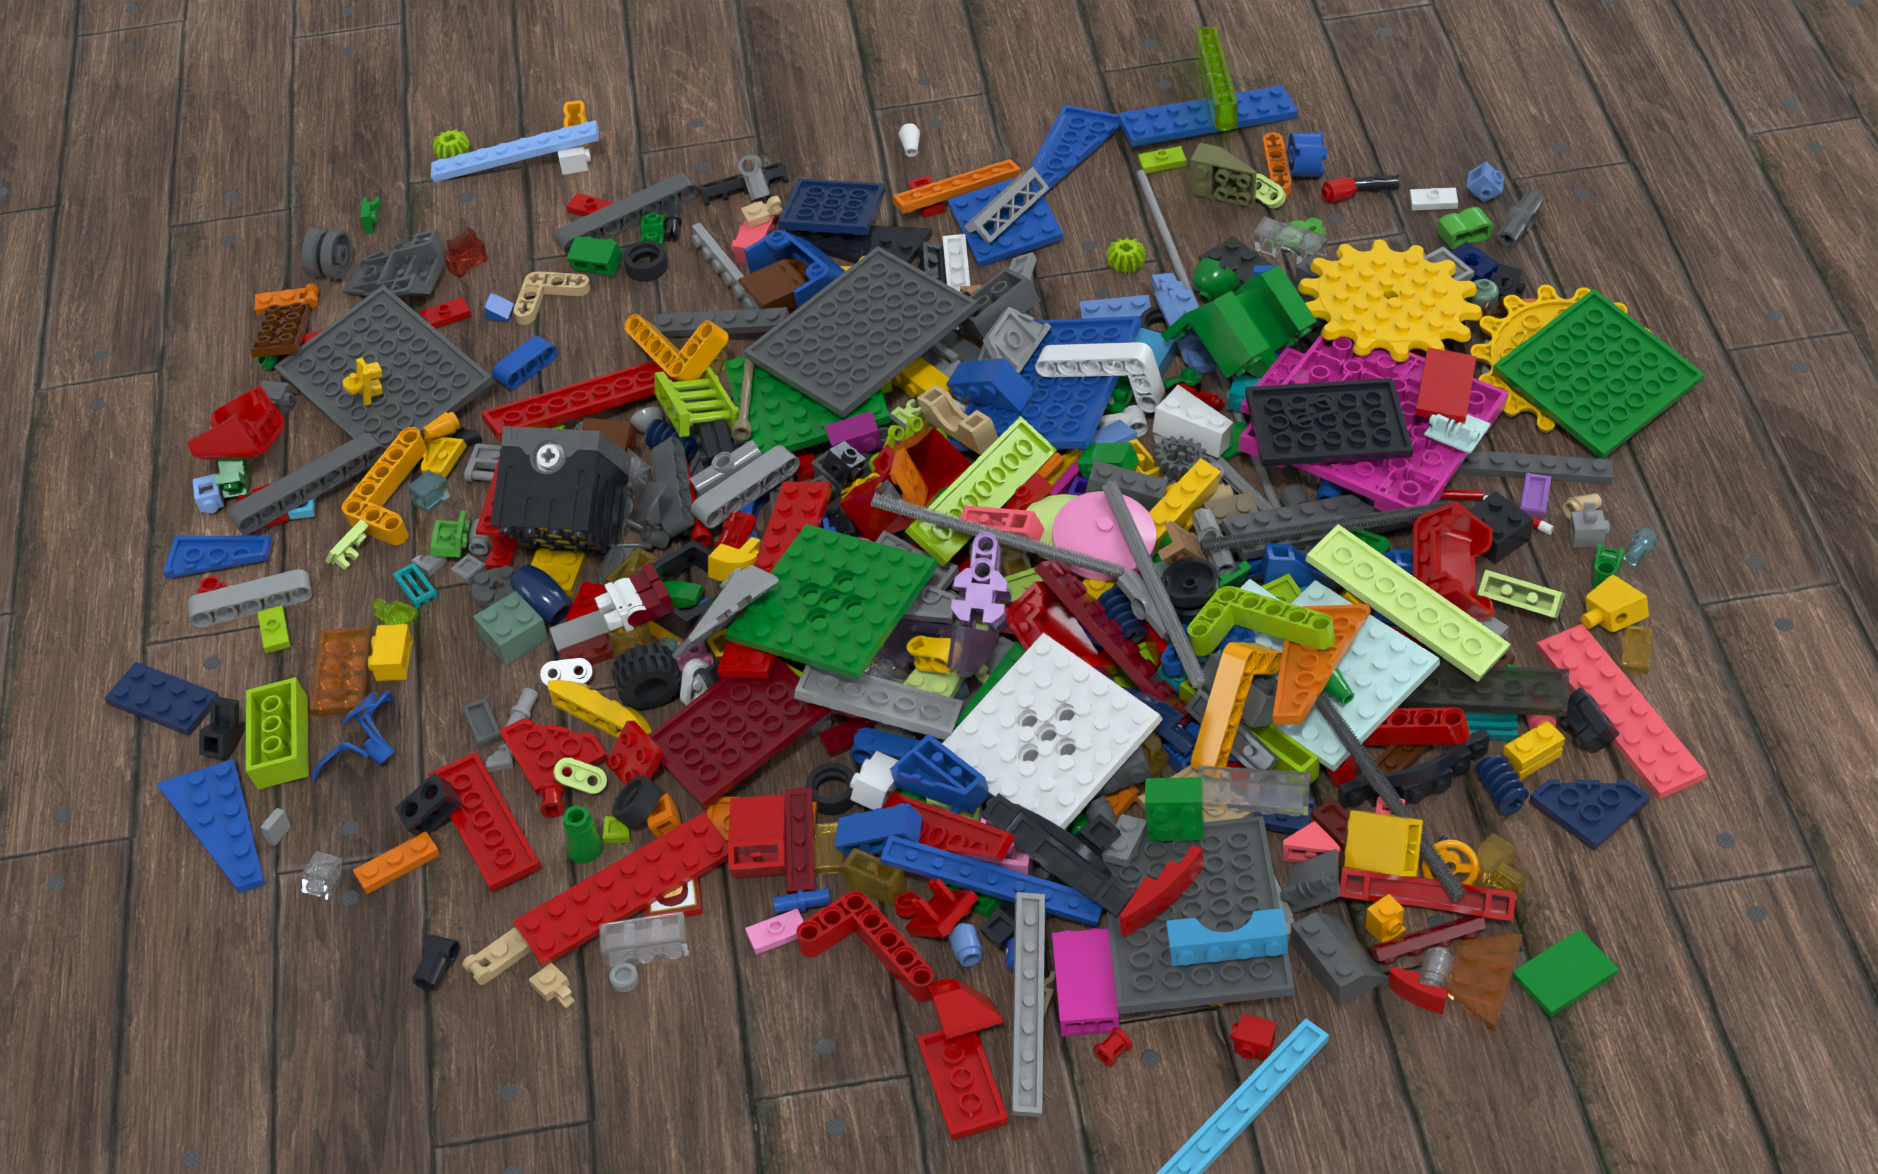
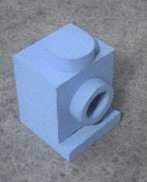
[193,474,224,513]

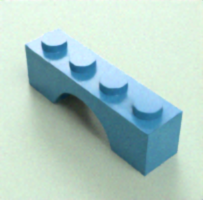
[1166,908,1288,966]

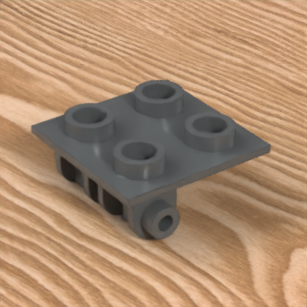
[1280,849,1340,914]

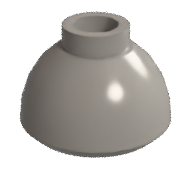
[630,407,663,434]

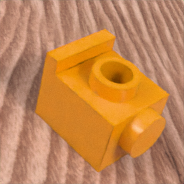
[1365,894,1406,943]

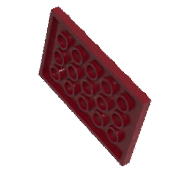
[648,656,831,809]

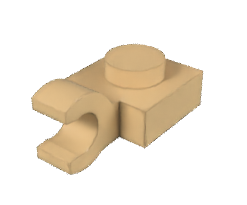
[741,196,783,228]
[529,963,575,1008]

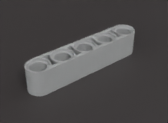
[690,445,800,528]
[187,569,312,628]

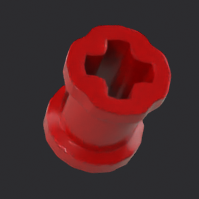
[540,782,564,818]
[1093,1028,1132,1067]

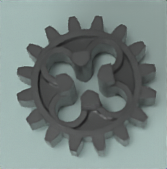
[1152,436,1208,480]

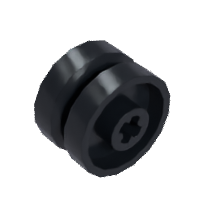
[1161,558,1221,625]

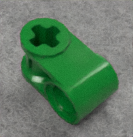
[1591,543,1624,589]

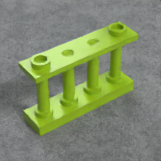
[655,367,739,437]

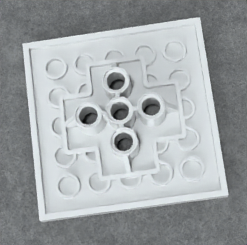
[942,633,1163,830]

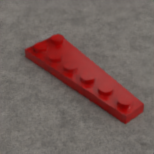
[883,791,1015,862]

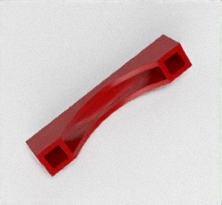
[1340,867,1516,921]

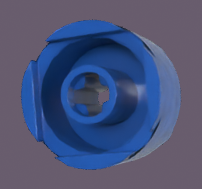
[1286,132,1327,177]

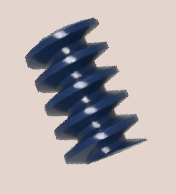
[645,419,699,462]
[1097,587,1147,643]
[1474,755,1529,816]

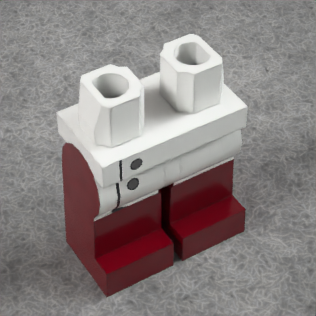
[595,562,674,632]

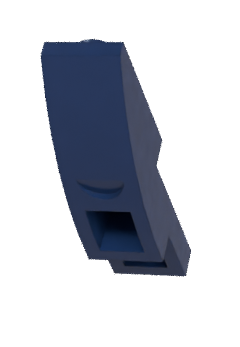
[1120,686,1197,755]

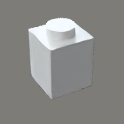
[558,144,591,175]

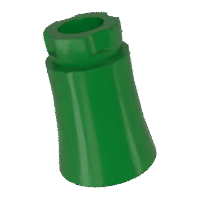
[563,805,604,864]

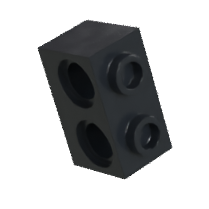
[395,773,462,836]

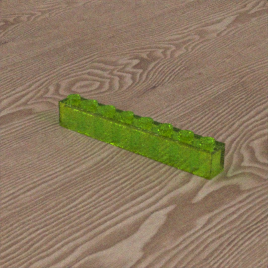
[1195,26,1238,131]

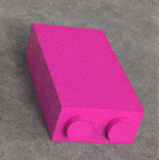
[1052,928,1119,1037]

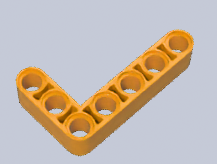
[625,314,728,381]
[342,427,427,545]
[1191,642,1282,778]

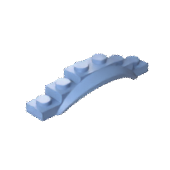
[1150,273,1216,374]

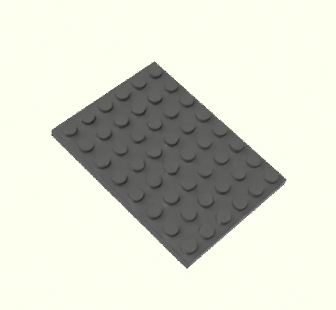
[744,246,979,418]
[274,285,494,450]
[1103,816,1295,1014]

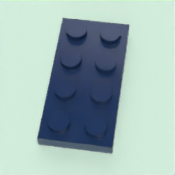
[105,662,219,736]

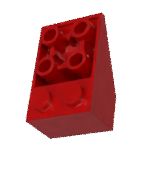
[728,794,786,879]

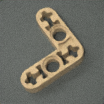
[514,272,591,325]

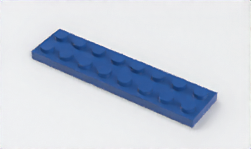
[1118,85,1298,147]

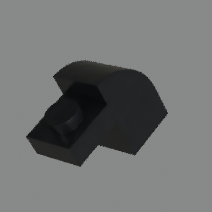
[199,696,244,759]

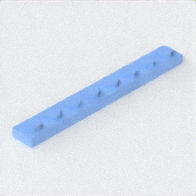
[431,120,599,182]

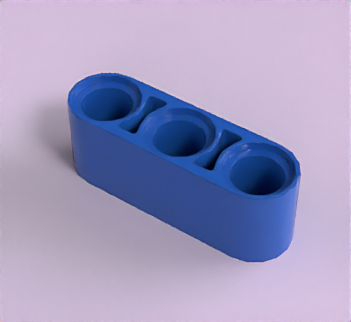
[492,336,558,390]

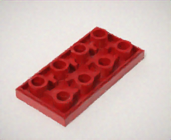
[1415,347,1477,424]

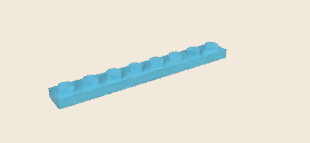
[1156,1018,1329,1174]

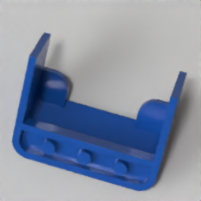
[744,230,845,309]

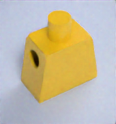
[1581,574,1649,632]

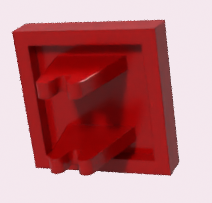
[605,721,664,785]
[905,879,978,937]

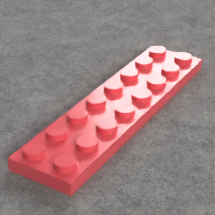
[1536,624,1707,800]

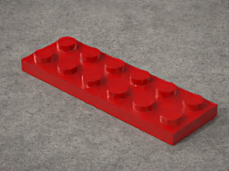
[427,752,541,892]

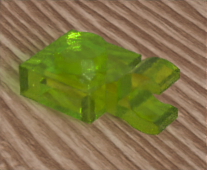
[371,598,418,627]

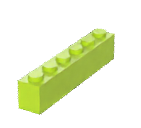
[1179,678,1319,792]

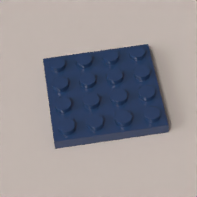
[778,178,885,236]

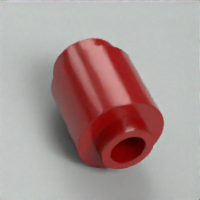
[1321,176,1357,204]

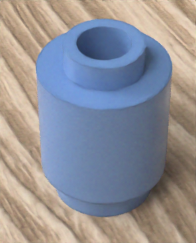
[948,923,983,967]

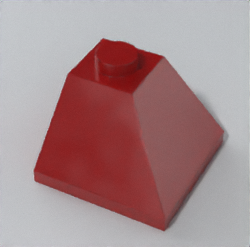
[928,979,1003,1039]

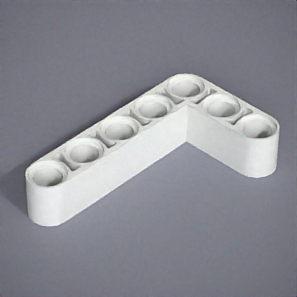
[1035,342,1165,413]

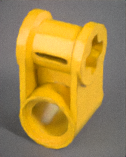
[906,636,961,674]

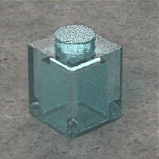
[407,469,450,513]

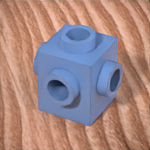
[1467,161,1504,203]

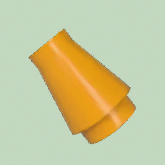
[422,412,460,440]

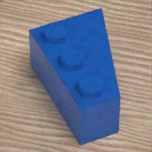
[946,358,1035,412]
[890,734,990,813]

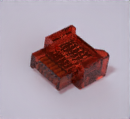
[444,227,488,278]

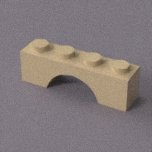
[917,385,998,455]

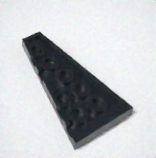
[785,226,932,264]

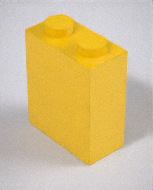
[1344,810,1423,877]

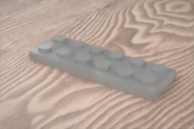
[794,665,963,740]

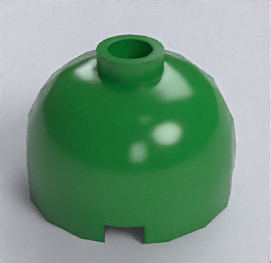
[1192,258,1240,303]

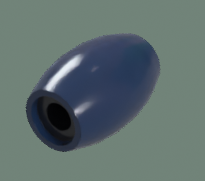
[510,564,572,625]

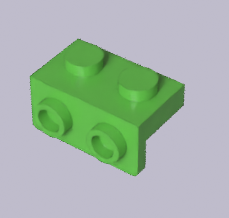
[430,510,470,558]

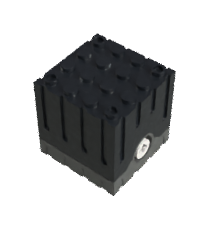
[491,426,631,556]

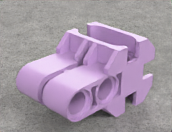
[951,532,1012,633]

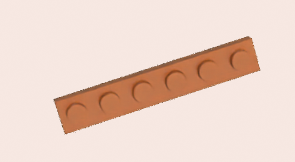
[892,159,1021,213]

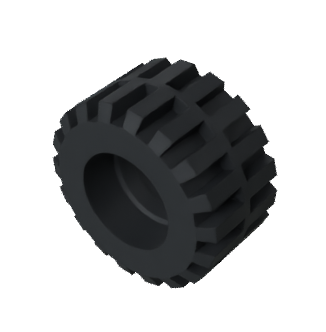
[611,642,682,710]

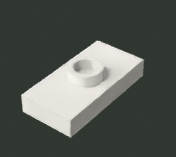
[1410,188,1458,211]

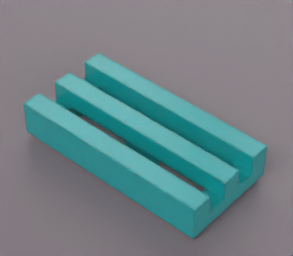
[392,563,439,609]
[1464,712,1518,741]

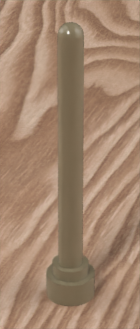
[732,358,754,441]

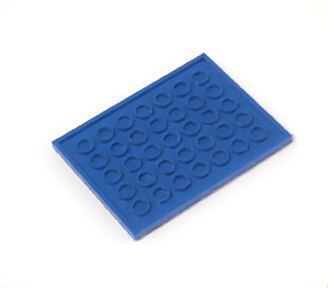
[950,316,1142,452]

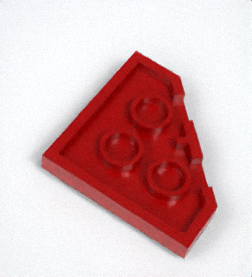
[499,719,608,795]

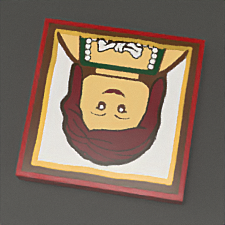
[645,877,702,923]

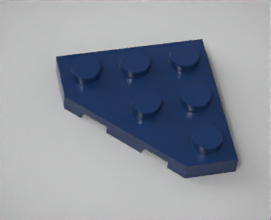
[1529,779,1650,850]

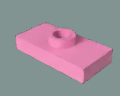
[745,909,803,955]

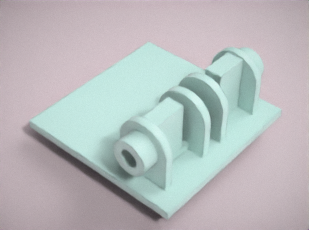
[1424,414,1491,454]

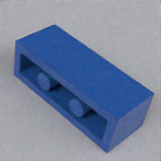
[834,803,923,859]

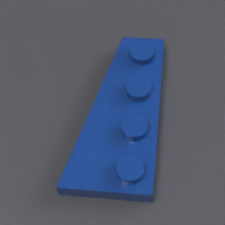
[163,536,273,579]

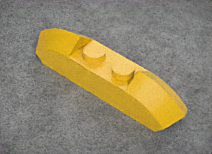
[547,680,652,739]

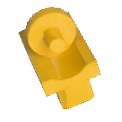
[343,358,382,406]

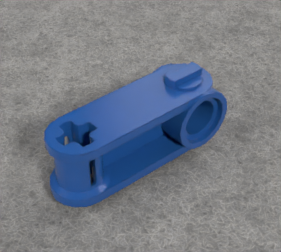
[850,728,920,765]

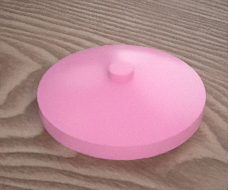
[1052,491,1156,581]

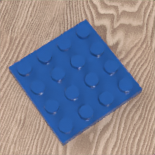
[948,177,1064,268]

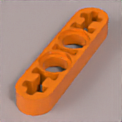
[1263,132,1292,196]

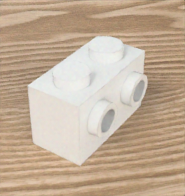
[850,751,899,810]

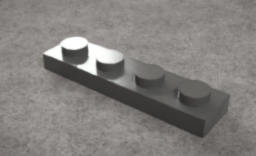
[1184,688,1280,779]

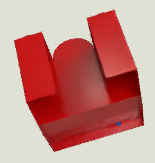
[839,427,972,552]

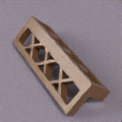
[1158,521,1209,565]

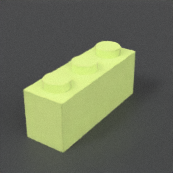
[1478,569,1565,618]

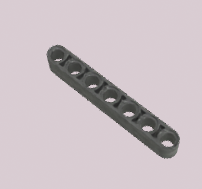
[554,173,698,254]
[227,433,386,534]

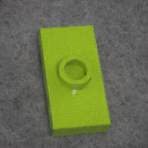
[1138,146,1187,174]
[258,605,291,653]

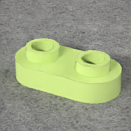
[1256,174,1286,209]
[553,758,607,795]

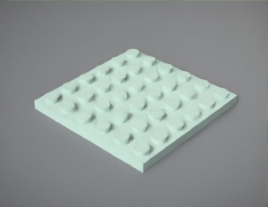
[1256,580,1440,771]

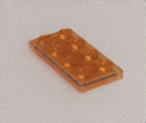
[310,626,373,716]

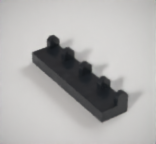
[697,162,789,206]
[917,241,946,284]

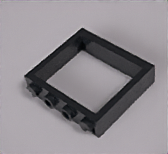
[628,540,715,639]

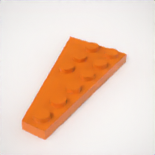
[1272,604,1371,725]

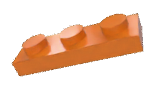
[353,831,440,895]

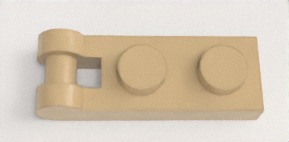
[462,927,531,985]

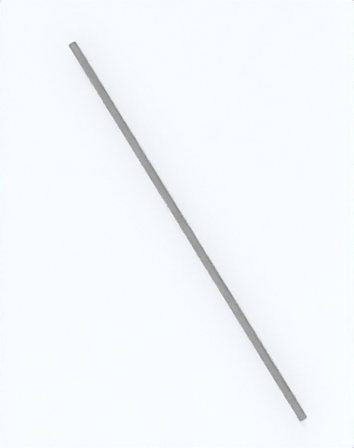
[1136,170,1281,508]

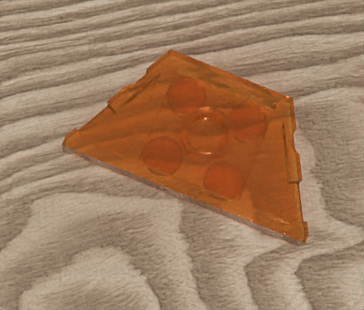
[1445,934,1523,1031]

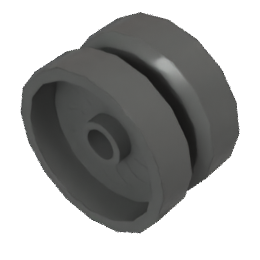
[301,227,352,279]

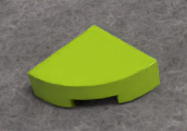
[602,816,631,844]

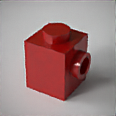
[1230,1013,1277,1061]

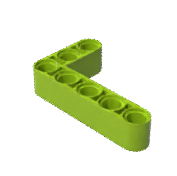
[1187,586,1336,656]

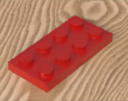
[917,1029,1008,1141]

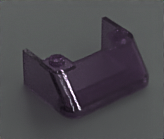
[875,619,1000,677]

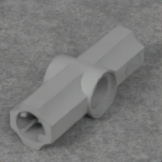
[690,439,762,496]
[1191,508,1237,577]
[1116,569,1170,641]

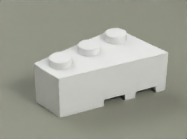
[1152,385,1233,458]

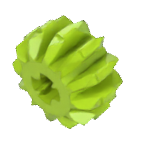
[433,129,470,159]
[1107,237,1146,275]

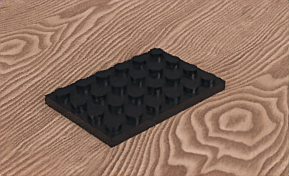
[1245,378,1413,467]

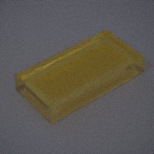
[1621,625,1653,674]
[815,823,843,875]

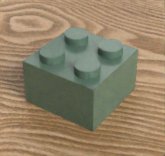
[473,591,548,665]

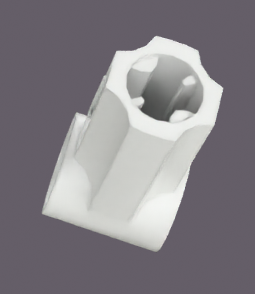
[1098,405,1148,437]

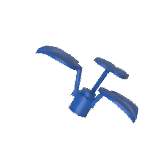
[312,690,395,782]

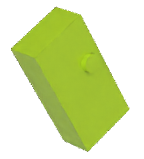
[246,677,309,790]

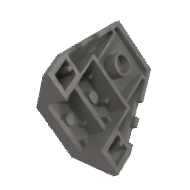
[343,229,444,298]

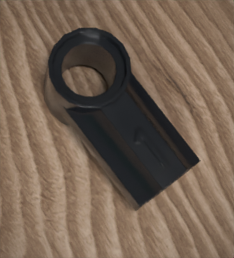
[412,934,459,992]

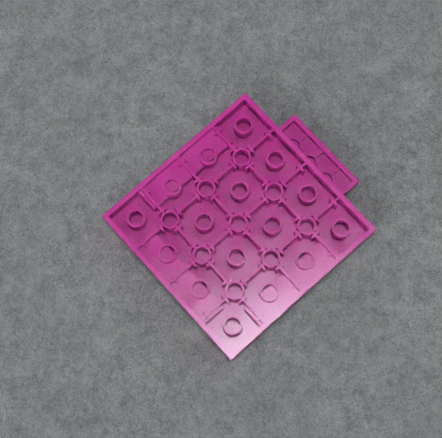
[1239,335,1509,525]

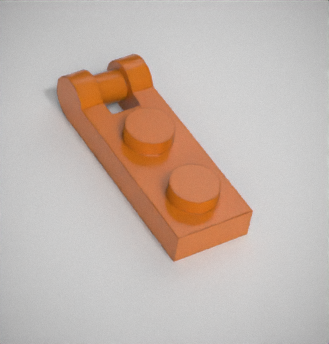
[254,283,319,316]

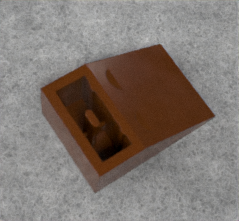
[738,259,810,308]

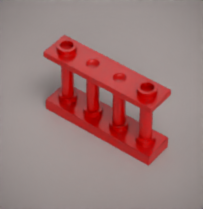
[475,459,519,570]

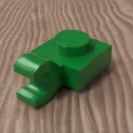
[360,196,381,234]

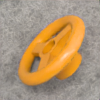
[1422,840,1479,885]

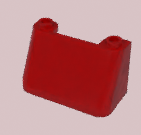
[187,385,285,460]
[1413,501,1494,622]
[1006,581,1122,677]

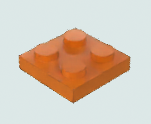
[890,448,929,509]

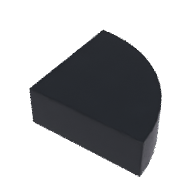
[454,427,483,448]

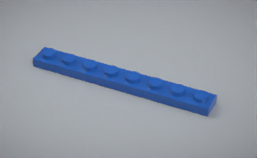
[880,835,1103,927]

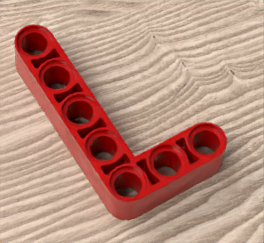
[1325,707,1471,787]
[796,891,935,1002]

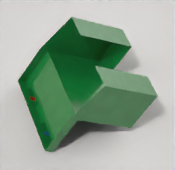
[1161,265,1317,378]

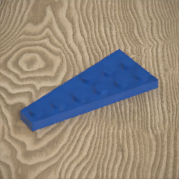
[1030,104,1121,195]
[156,759,266,893]

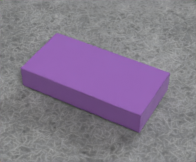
[1520,473,1552,519]

